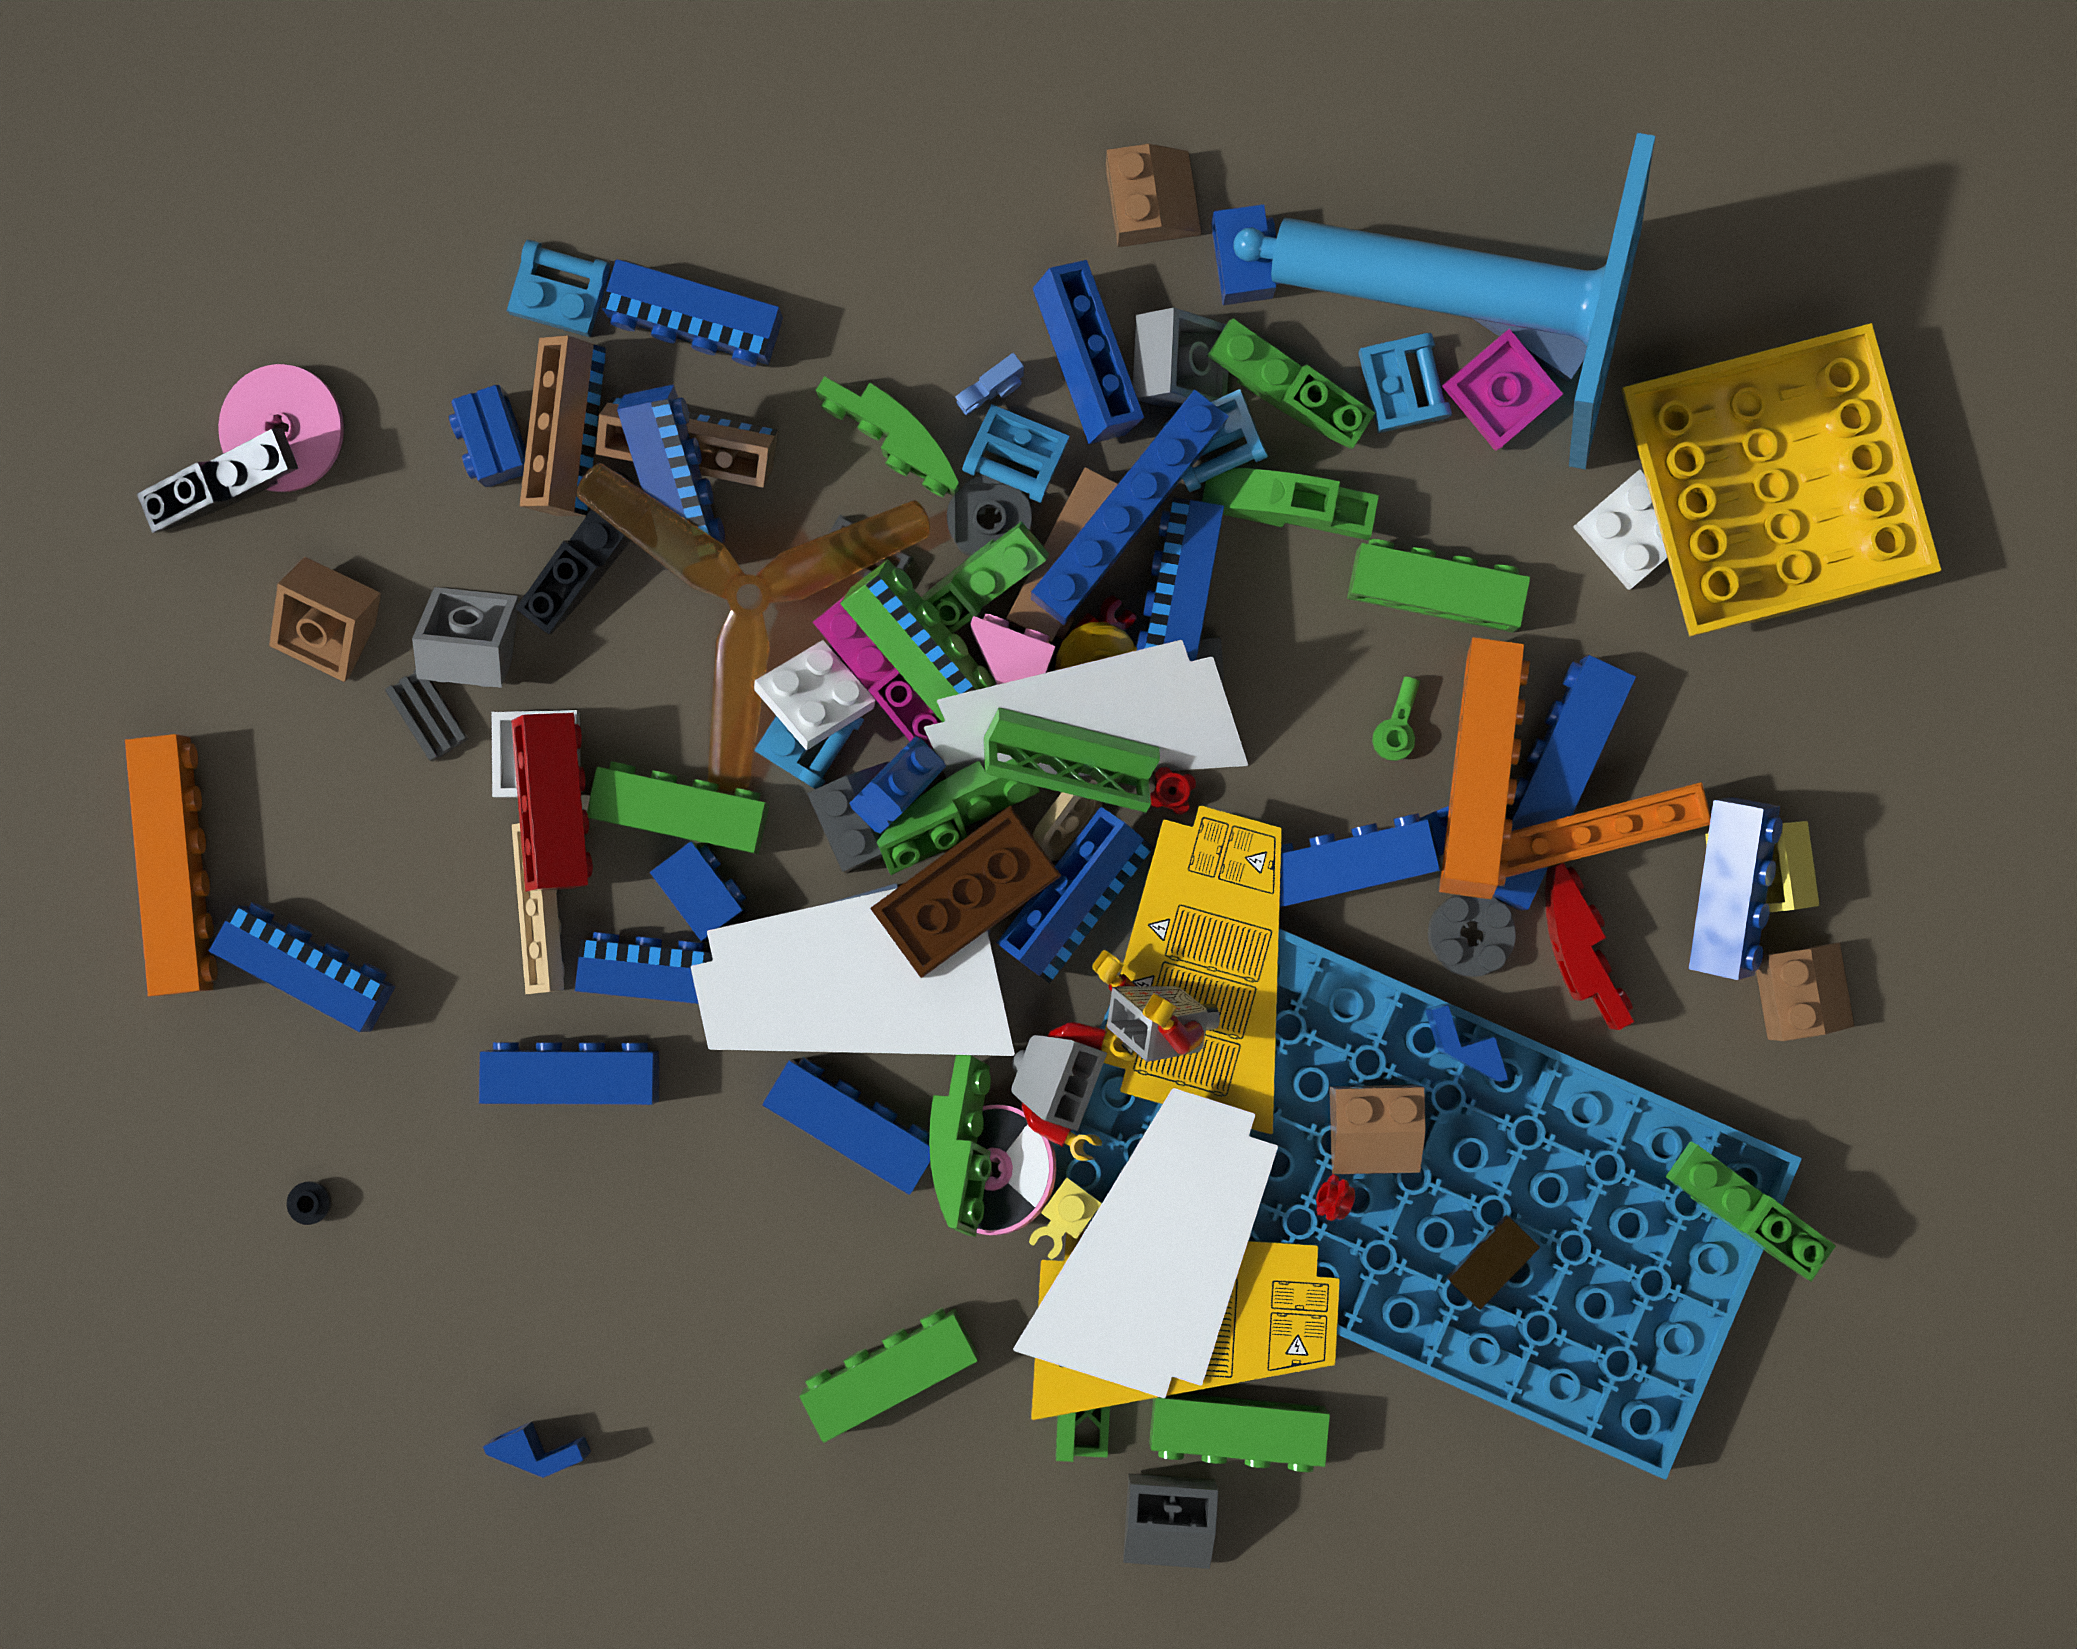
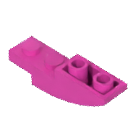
[813,596,942,749]

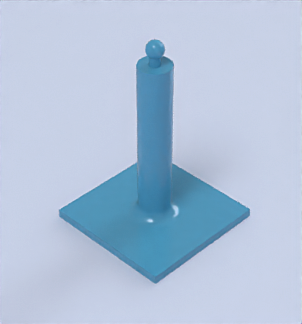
[1233,133,1656,470]

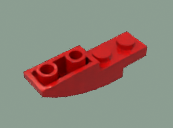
[1545,863,1634,1030]

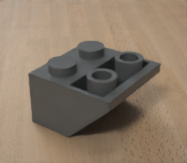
[1123,1473,1218,1569]

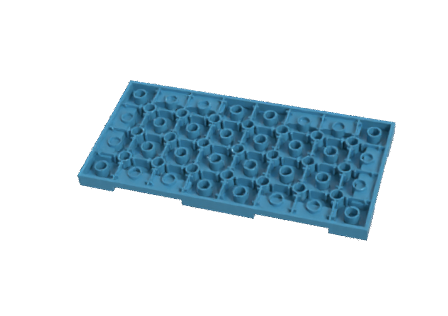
[1046,929,1802,1480]

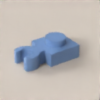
[955,353,1024,416]

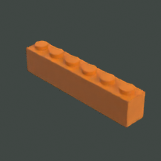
[1439,637,1530,900]
[125,734,218,996]

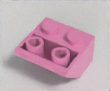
[971,614,1055,685]

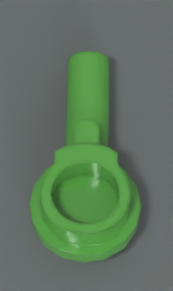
[1372,677,1420,761]

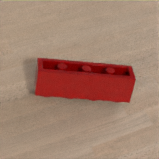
[511,713,593,892]

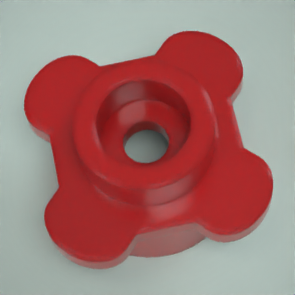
[1150,767,1196,815]
[1316,1174,1355,1221]

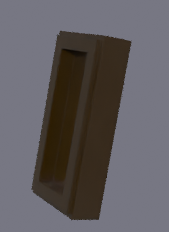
[1446,1215,1540,1310]

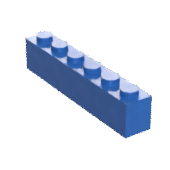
[1031,389,1229,625]
[1493,655,1636,911]

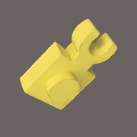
[1029,1177,1102,1260]

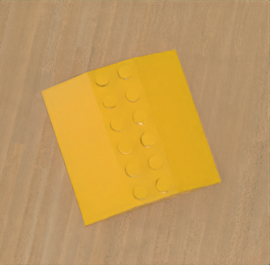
[1621,323,1941,637]

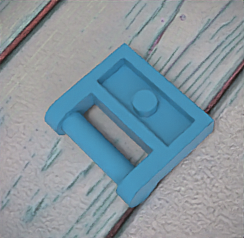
[506,239,610,337]
[1358,333,1452,433]
[1162,389,1268,492]
[962,404,1070,503]
[754,716,864,789]

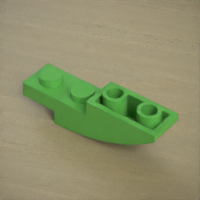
[1207,318,1375,449]
[816,376,960,497]
[1202,468,1379,540]
[921,521,1049,633]
[877,759,1039,875]
[929,1055,991,1237]
[1666,1141,1836,1282]

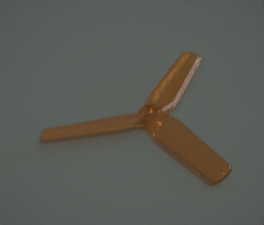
[577,463,931,791]

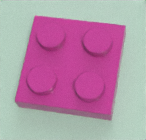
[1442,329,1563,451]

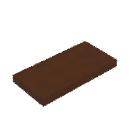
[870,806,1061,978]

